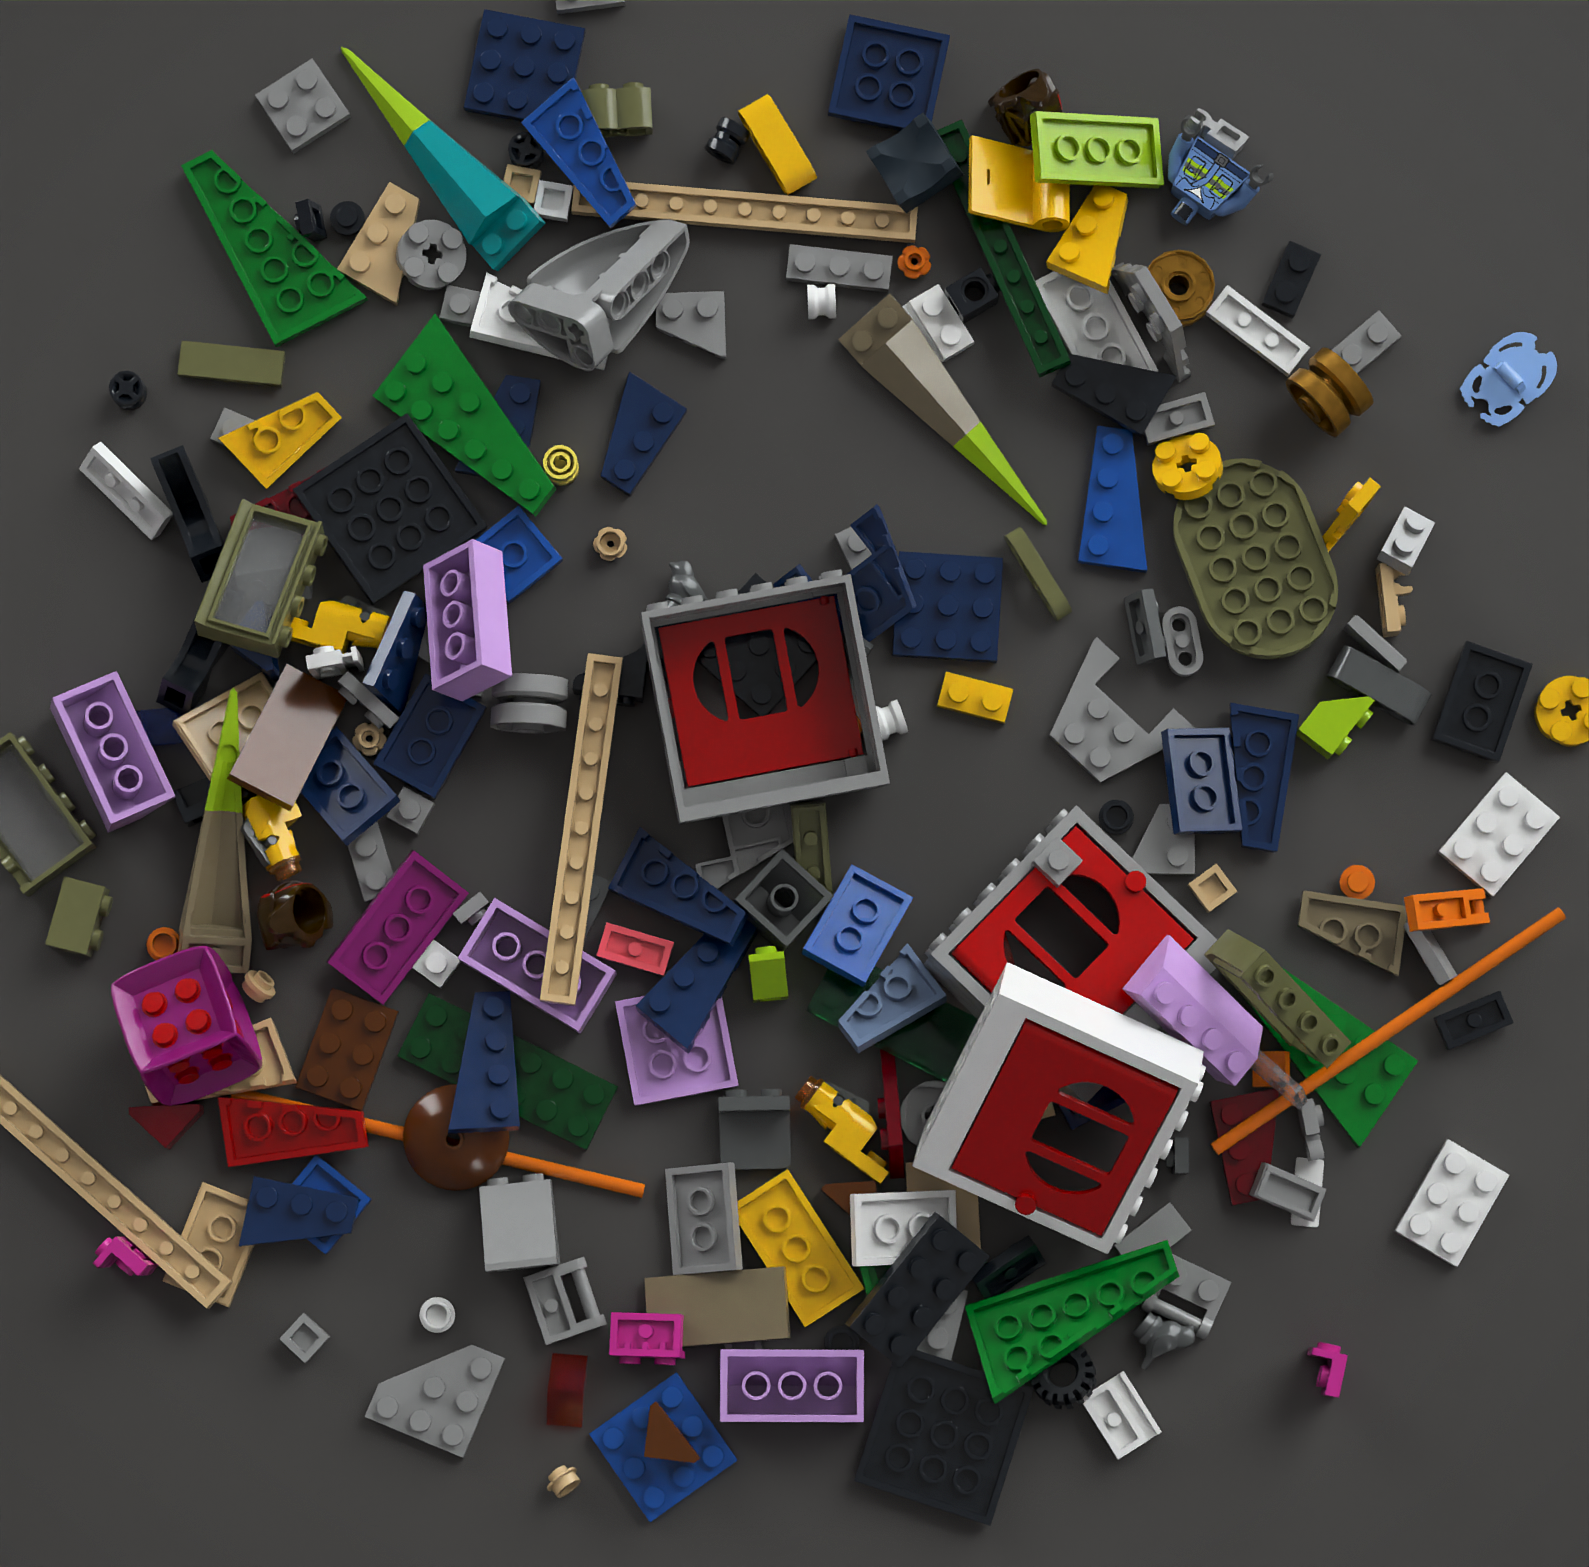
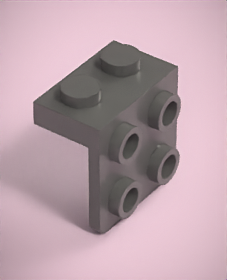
[718,1089,791,1170]

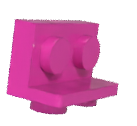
[93,1236,158,1276]
[609,1312,686,1365]
[1307,1342,1348,1398]

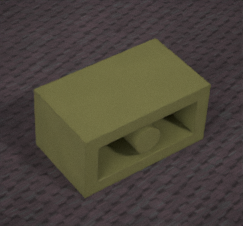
[45,876,113,958]

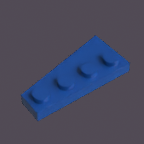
[521,77,637,228]
[1078,426,1147,573]

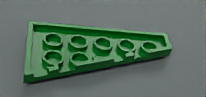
[181,150,368,347]
[373,314,557,517]
[1239,968,1418,1148]
[965,1240,1179,1404]

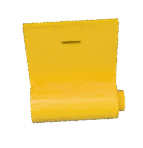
[968,135,1070,232]

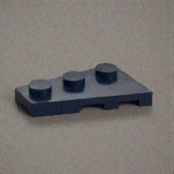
[455,375,541,477]

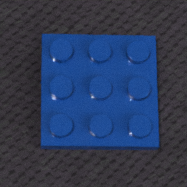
[589,1372,738,1522]

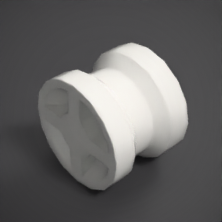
[807,284,836,319]
[876,699,908,741]

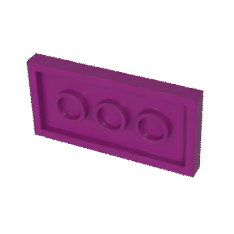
[326,850,469,1005]

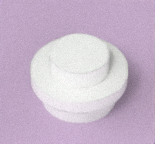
[419,1297,455,1333]

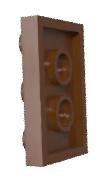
[295,988,399,1111]

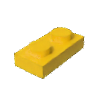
[937,672,1013,724]

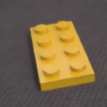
[737,1169,865,1327]

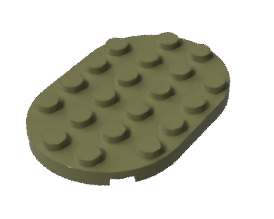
[1173,458,1338,659]

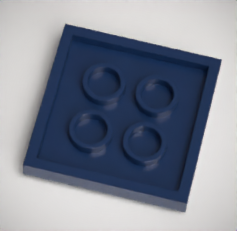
[464,9,586,122]
[828,14,950,131]
[892,551,1003,663]

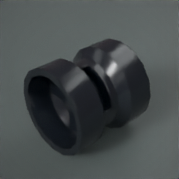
[704,117,751,165]

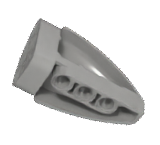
[508,219,690,371]

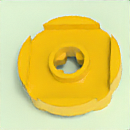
[1152,433,1223,500]
[1534,676,1589,747]

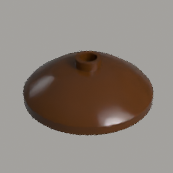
[403,1084,510,1191]

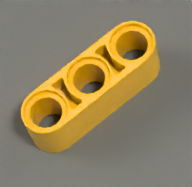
[737,94,817,195]

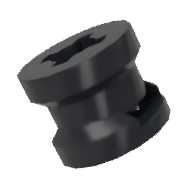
[508,132,544,169]
[109,371,147,410]

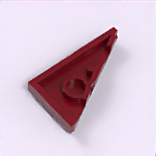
[877,1037,904,1179]

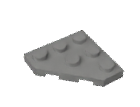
[365,1345,506,1458]

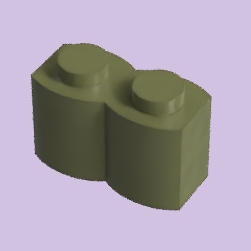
[582,82,653,137]

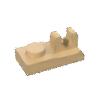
[1375,563,1413,637]

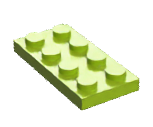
[1030,111,1164,189]

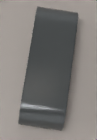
[1326,645,1432,726]

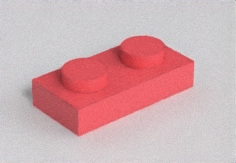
[596,922,674,977]

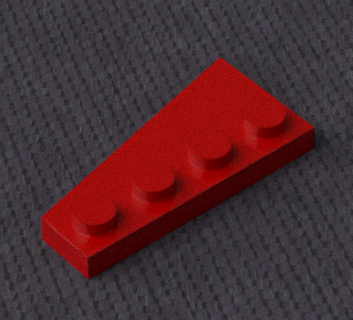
[218,1096,369,1167]

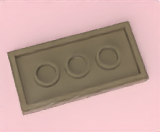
[644,1266,791,1347]

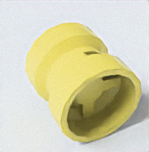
[543,445,579,486]

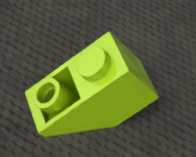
[1296,696,1375,760]
[748,946,788,1003]

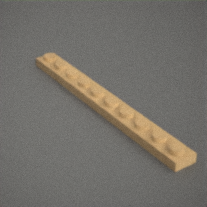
[571,182,918,243]
[540,653,623,1006]
[0,1074,232,1309]

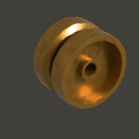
[1285,347,1374,437]

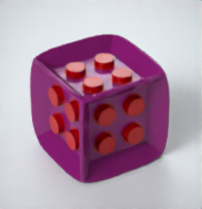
[111,946,263,1106]

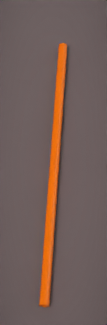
[1210,907,1566,1155]
[231,1091,645,1198]

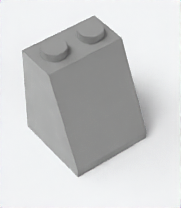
[479,1173,560,1273]

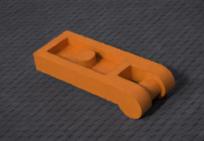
[1404,888,1490,932]

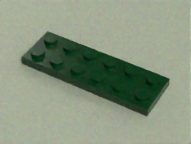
[397,993,618,1150]

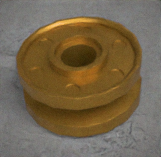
[1148,249,1215,327]

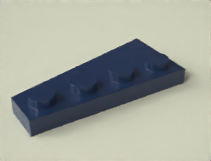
[608,827,748,947]
[636,920,758,1054]

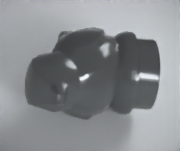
[665,561,709,607]
[1132,1312,1195,1370]

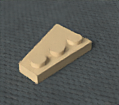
[337,182,420,306]

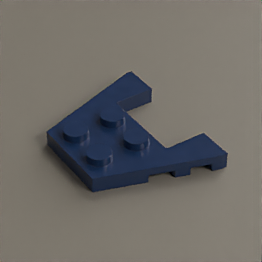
[773,504,917,642]

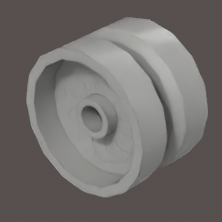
[490,673,568,734]

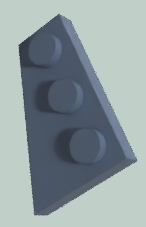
[838,943,947,1053]

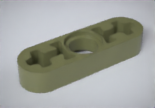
[1004,527,1072,621]

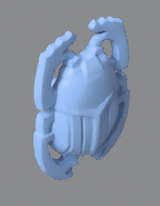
[1460,332,1557,427]

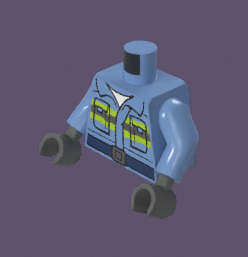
[1168,114,1274,225]

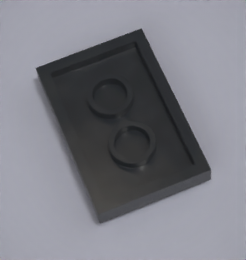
[1431,641,1533,763]

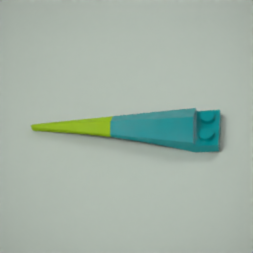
[341,47,546,271]

